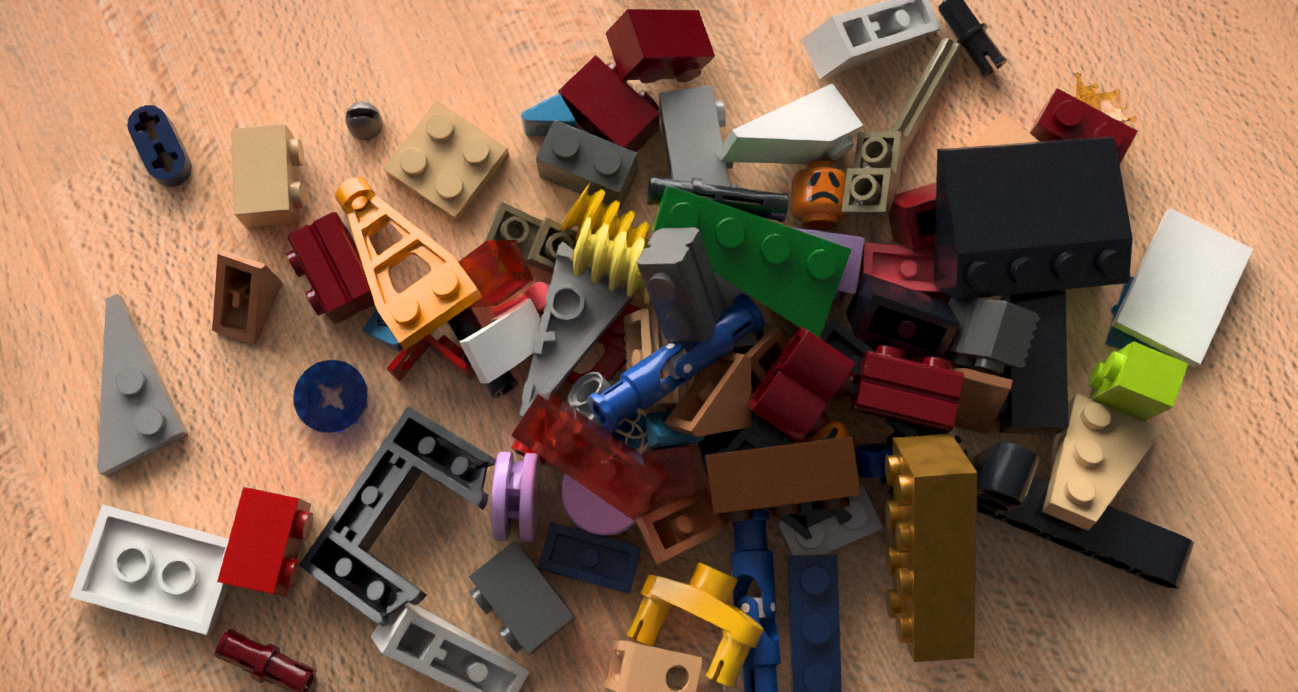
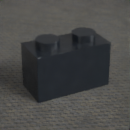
[846,273,960,359]

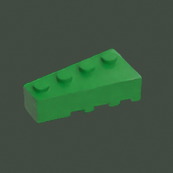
[651,184,852,338]

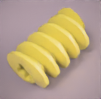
[571,217,651,305]

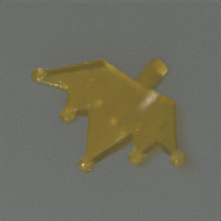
[1074,72,1137,123]

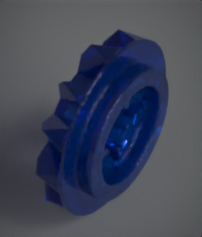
[293,360,368,433]

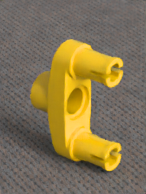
[626,562,764,688]

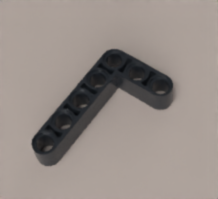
[971,442,1194,589]

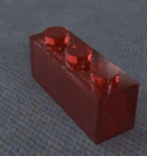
[511,393,671,521]

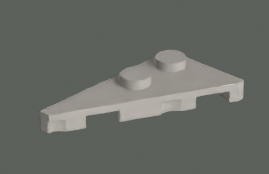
[519,242,632,424]
[97,294,188,477]

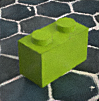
[1087,341,1189,421]

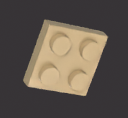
[383,100,509,222]

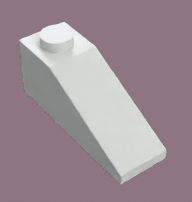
[801,0,941,79]
[716,84,863,164]
[371,602,530,692]

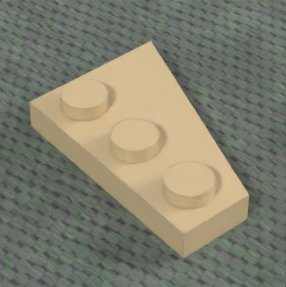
[1042,393,1163,531]

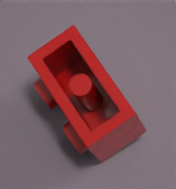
[217,487,314,597]

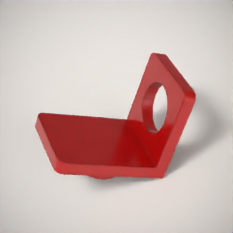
[387,334,474,381]

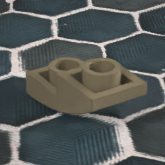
[841,131,906,215]
[481,202,577,273]

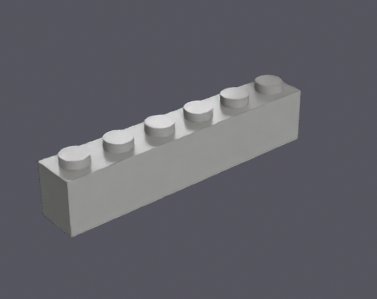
[659,85,764,355]

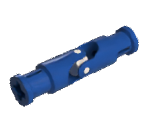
[587,294,765,433]
[730,510,781,692]

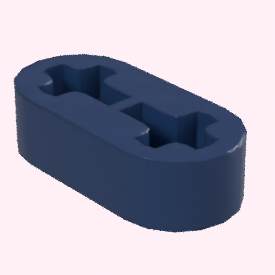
[127,105,192,187]

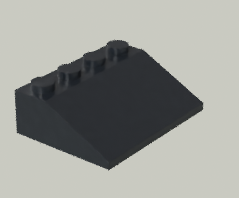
[933,136,1133,300]

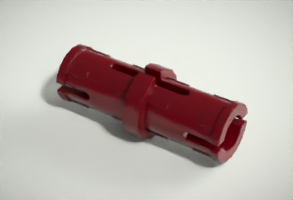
[215,629,317,692]

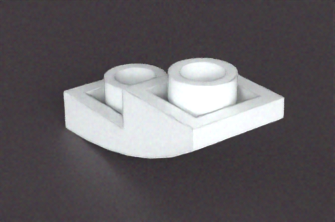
[460,298,541,383]

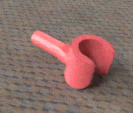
[493,282,549,317]

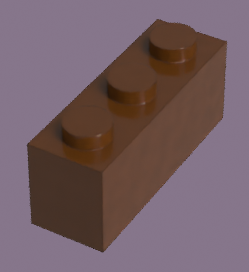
[705,436,861,523]

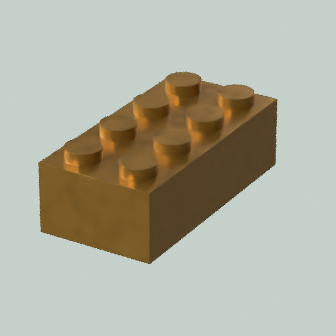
[885,434,977,662]

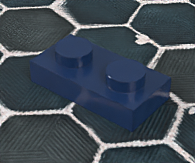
[537,522,642,594]

